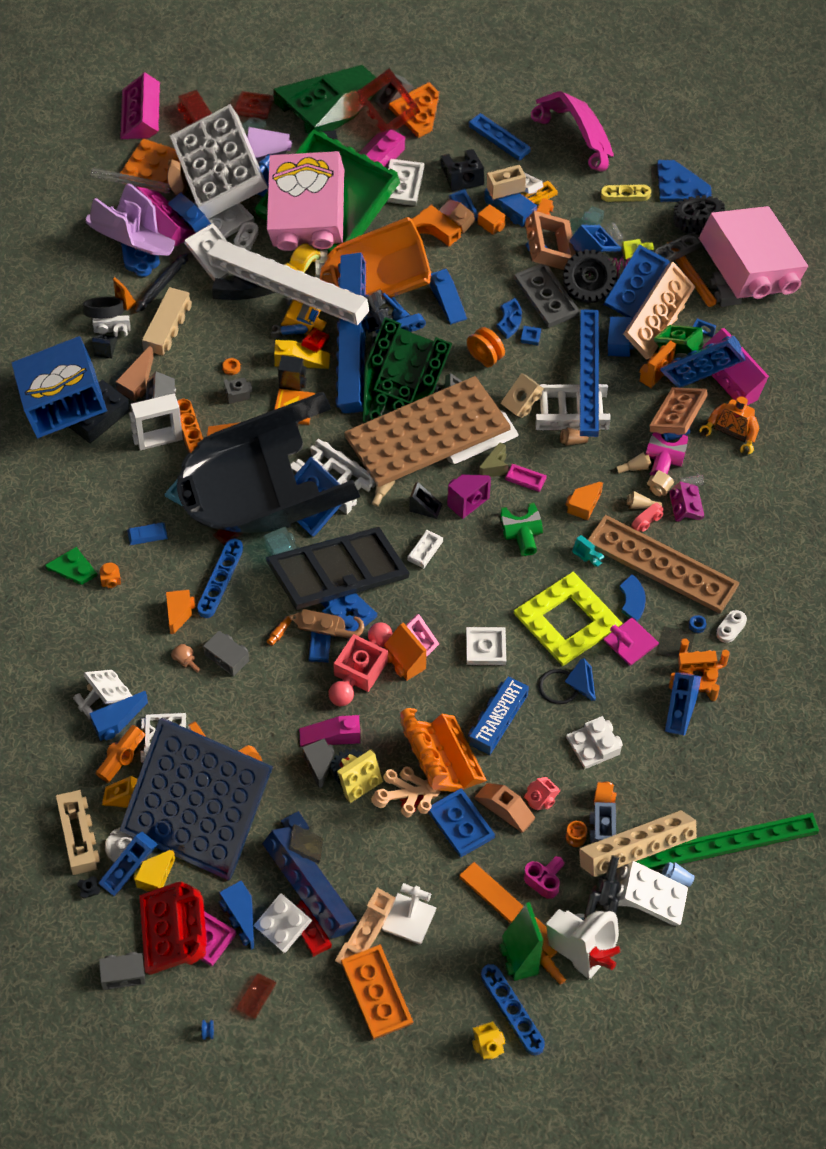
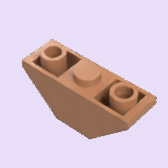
[474,783,535,833]

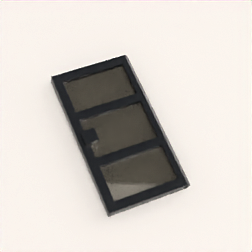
[266,527,410,610]

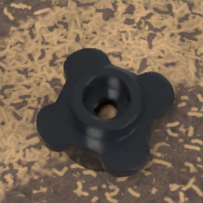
[77,876,100,899]

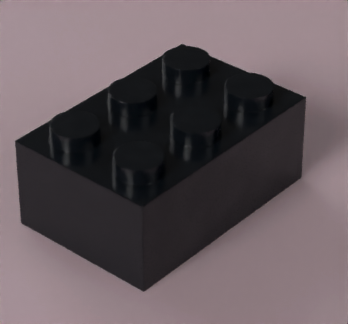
[68,379,130,444]

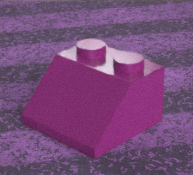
[447,475,491,519]

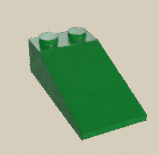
[499,902,543,981]

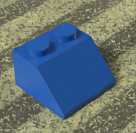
[569,225,622,252]

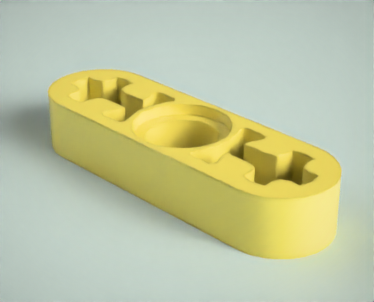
[601,185,651,202]

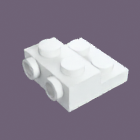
[566,716,623,769]

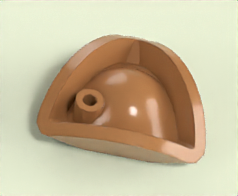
[167,159,187,195]

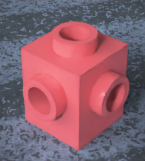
[524,777,561,810]

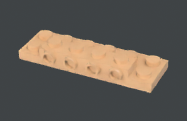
[623,262,695,359]

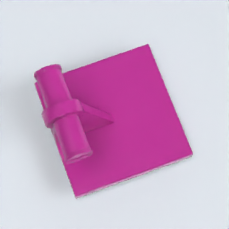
[603,618,659,666]

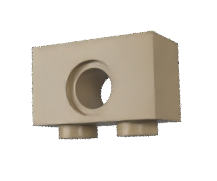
[501,373,544,418]

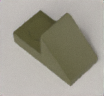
[479,442,508,477]

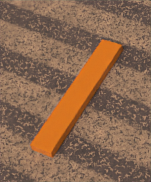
[459,862,558,959]

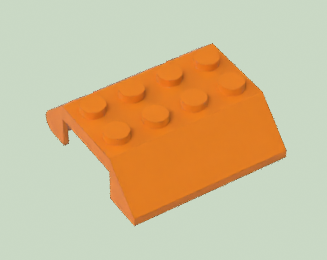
[400,708,487,792]

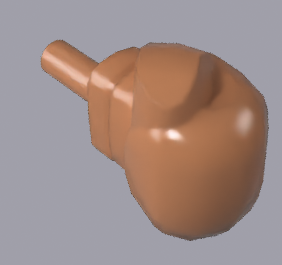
[171,644,201,673]

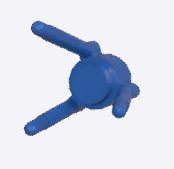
[382,293,410,321]

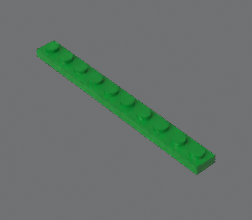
[619,813,819,870]

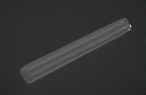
[91,168,171,193]

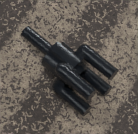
[584,855,620,919]

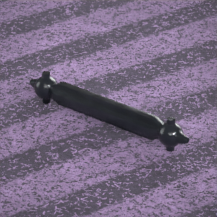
[135,253,188,312]

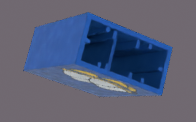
[11,336,107,438]

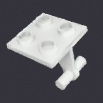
[73,670,132,719]
[382,883,436,945]

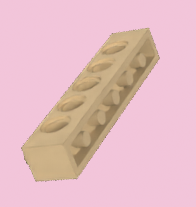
[579,810,696,877]

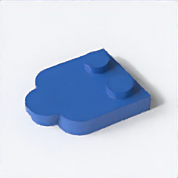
[121,243,160,277]

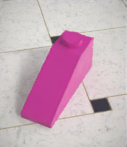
[299,715,360,747]

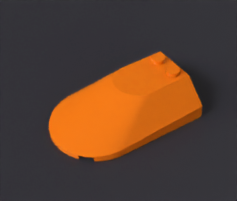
[320,217,431,300]

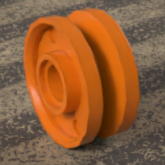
[466,327,505,367]

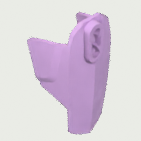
[86,183,175,255]

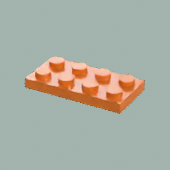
[341,944,413,1040]

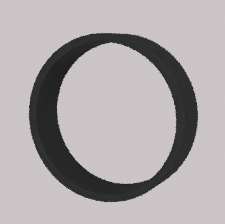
[83,297,124,319]

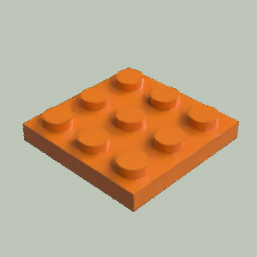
[120,138,180,192]

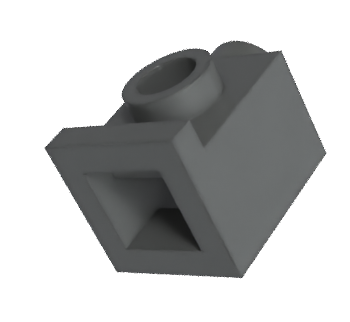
[224,377,252,404]

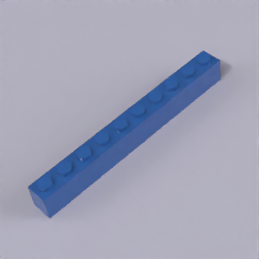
[336,252,366,413]

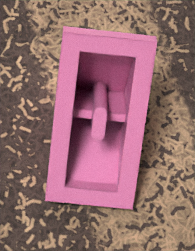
[406,614,439,657]

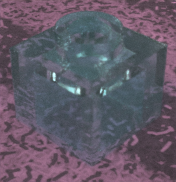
[582,206,604,225]

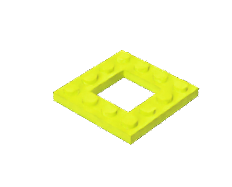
[514,571,623,666]

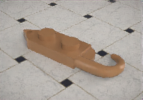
[289,609,364,639]

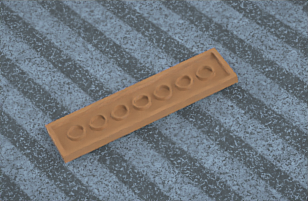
[588,515,739,614]

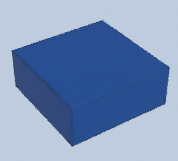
[521,326,541,345]

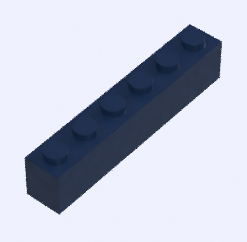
[262,827,357,939]

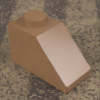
[439,199,475,234]

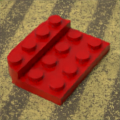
[140,882,207,975]

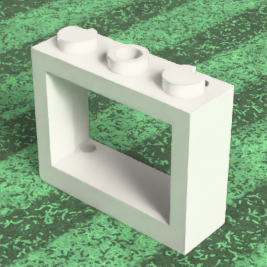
[129,393,183,450]

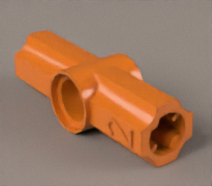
[95,725,145,783]

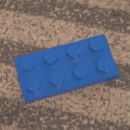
[604,244,670,320]

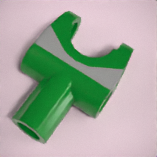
[501,503,543,556]

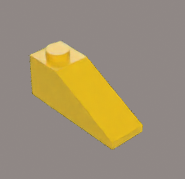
[274,340,330,369]

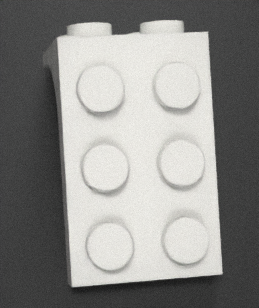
[604,861,688,926]

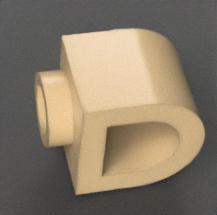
[647,470,674,496]

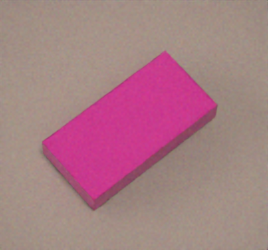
[505,464,547,492]

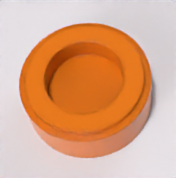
[222,358,241,375]

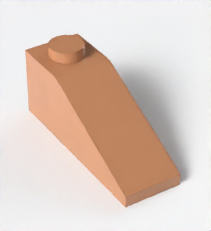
[116,346,153,401]

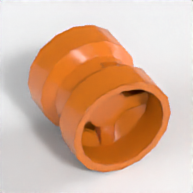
[566,821,587,847]

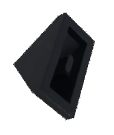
[92,334,118,358]
[409,482,442,519]

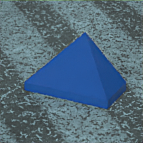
[565,658,596,701]

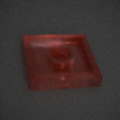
[234,91,274,119]

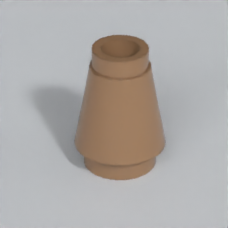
[560,427,588,446]

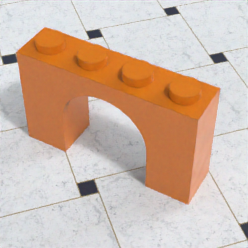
[411,205,461,246]

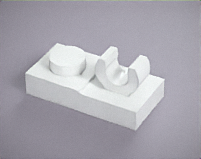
[93,316,130,337]

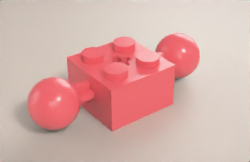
[329,622,393,706]

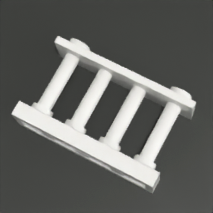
[535,384,610,430]

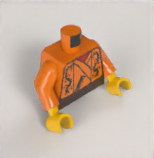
[700,397,759,455]

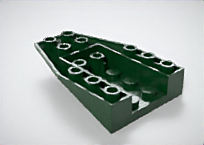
[273,65,383,135]
[363,317,453,423]

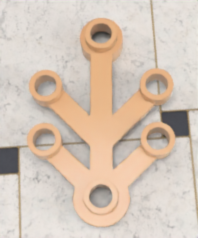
[371,767,441,817]

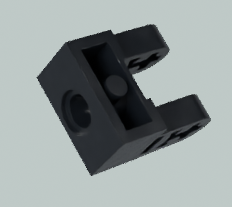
[440,149,485,191]

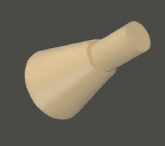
[616,452,651,473]
[372,480,395,506]
[627,491,662,509]

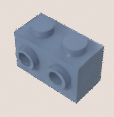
[590,802,616,843]

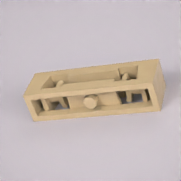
[56,790,100,875]

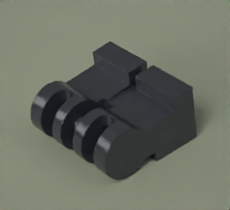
[363,289,393,333]

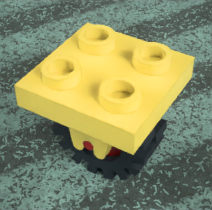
[331,749,383,803]

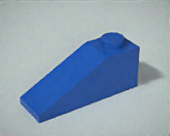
[168,192,211,233]
[430,269,467,325]
[665,673,701,735]
[89,691,148,741]
[99,832,158,896]

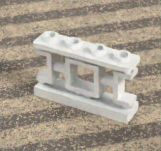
[291,439,375,514]

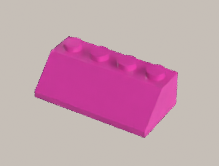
[121,72,160,139]
[359,129,405,168]
[136,187,195,246]
[702,328,769,405]

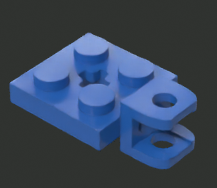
[320,582,377,640]

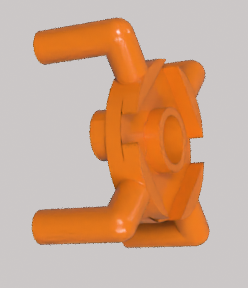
[669,639,730,701]

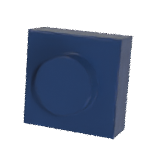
[281,811,309,836]

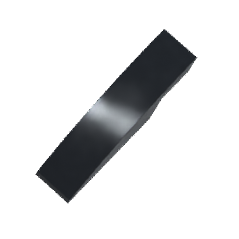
[212,275,275,300]

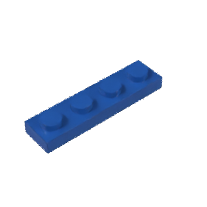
[469,113,531,161]

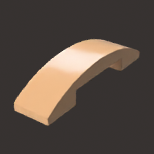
[335,888,396,965]

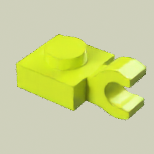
[622,239,654,259]

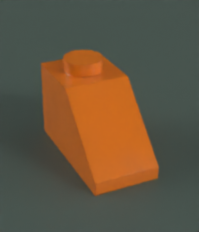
[566,482,603,520]
[166,590,195,634]

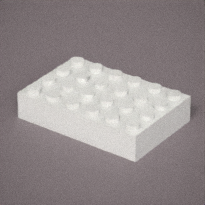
[170,104,268,219]

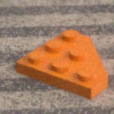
[389,82,439,138]

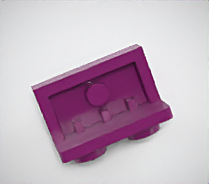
[669,481,705,522]

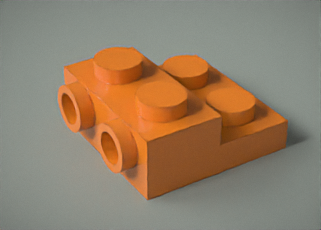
[639,341,676,388]

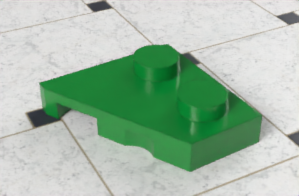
[45,547,98,585]

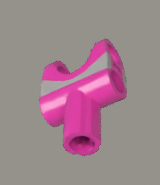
[646,432,688,476]

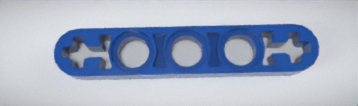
[197,539,243,618]
[481,964,545,1055]

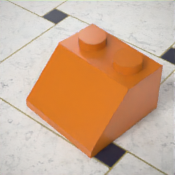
[384,622,427,680]

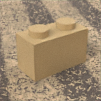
[487,165,526,199]

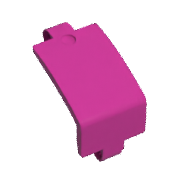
[531,91,614,172]

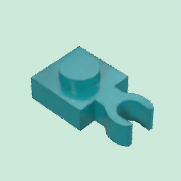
[572,535,604,567]

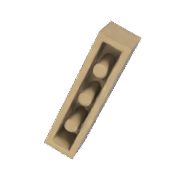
[142,287,192,356]

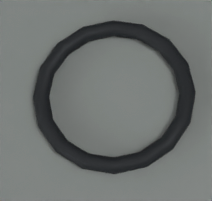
[538,669,578,704]

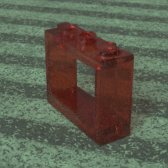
[357,68,420,132]

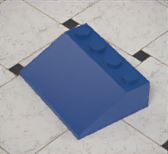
[660,336,746,388]

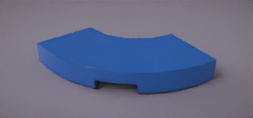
[496,298,522,339]
[619,575,646,622]

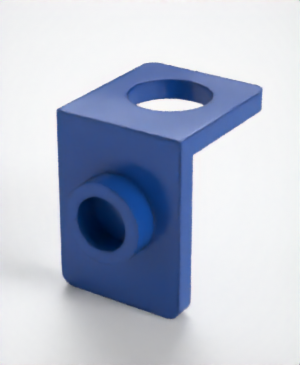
[689,318,716,337]

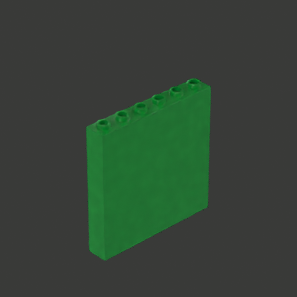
[255,129,400,254]

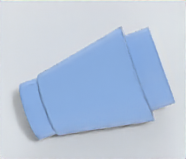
[662,862,694,887]

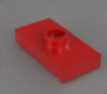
[301,329,330,353]

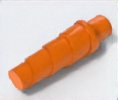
[267,616,292,646]
[540,951,566,985]

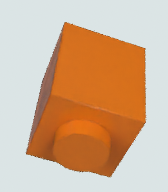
[478,204,505,235]

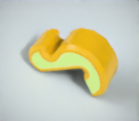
[285,243,321,273]

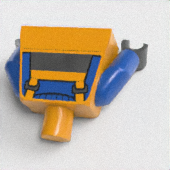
[271,298,326,338]

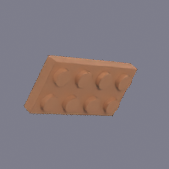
[650,387,708,435]

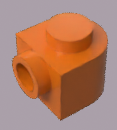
[100,563,121,588]
[593,782,616,805]

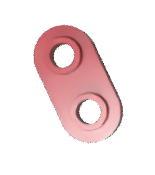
[631,503,663,532]

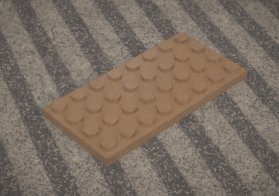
[344,376,511,487]

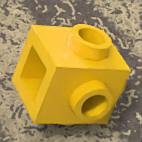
[472,1022,505,1059]

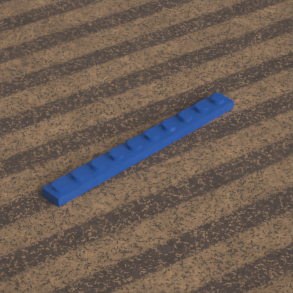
[580,310,599,437]

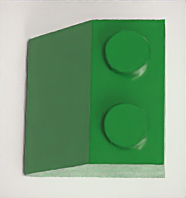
[654,325,704,355]

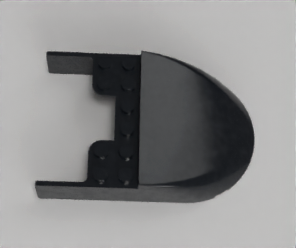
[177,392,361,533]

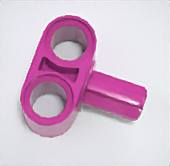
[524,856,565,899]

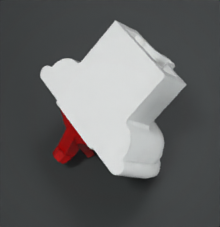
[546,909,620,980]

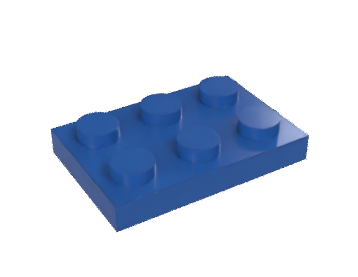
[428,788,495,858]

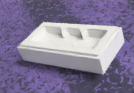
[407,530,443,568]

